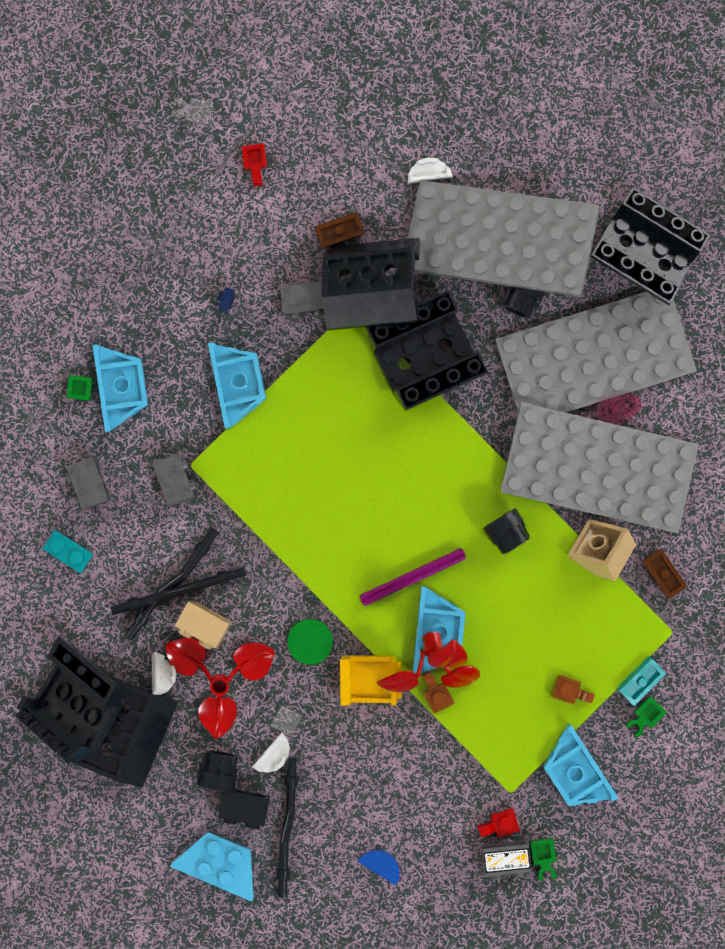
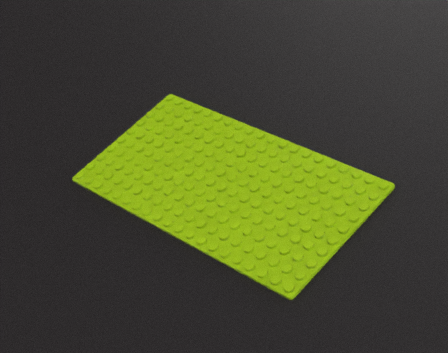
[191,327,672,793]

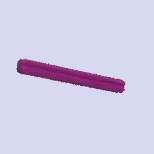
[360,548,466,606]

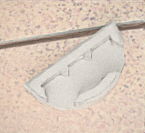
[408,157,453,184]
[152,652,176,695]
[252,732,290,773]

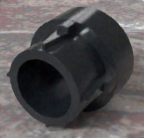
[501,286,546,318]
[482,507,530,554]
[196,750,238,791]

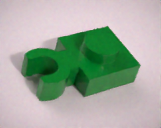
[625,695,667,737]
[529,837,557,881]

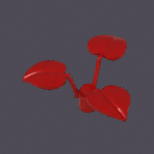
[376,632,480,692]
[166,637,275,739]

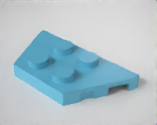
[208,343,267,429]
[93,345,148,433]
[413,586,466,674]
[543,723,618,806]
[170,831,254,902]

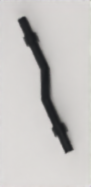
[125,527,219,640]
[111,567,247,615]
[276,757,298,898]

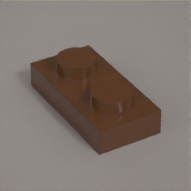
[314,212,365,249]
[641,548,688,599]

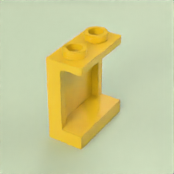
[340,655,402,706]

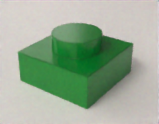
[66,375,93,401]

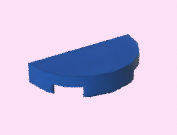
[357,849,400,886]

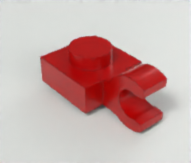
[242,144,267,187]
[477,808,520,838]

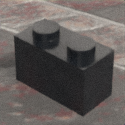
[218,789,271,829]

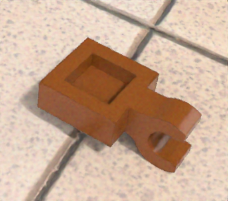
[422,671,455,714]
[551,675,595,704]

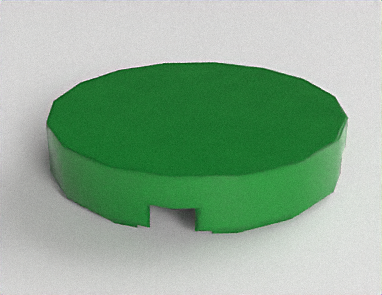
[288,619,333,665]

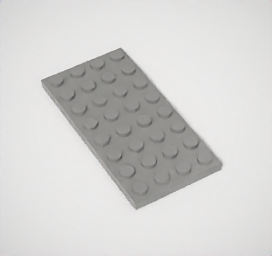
[408,180,600,297]
[495,292,697,413]
[500,402,699,533]

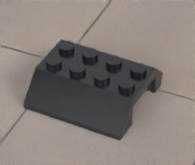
[16,637,122,764]

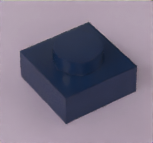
[216,287,236,314]

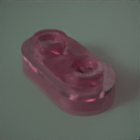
[595,394,641,423]

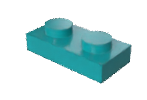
[42,530,94,574]
[616,656,666,706]

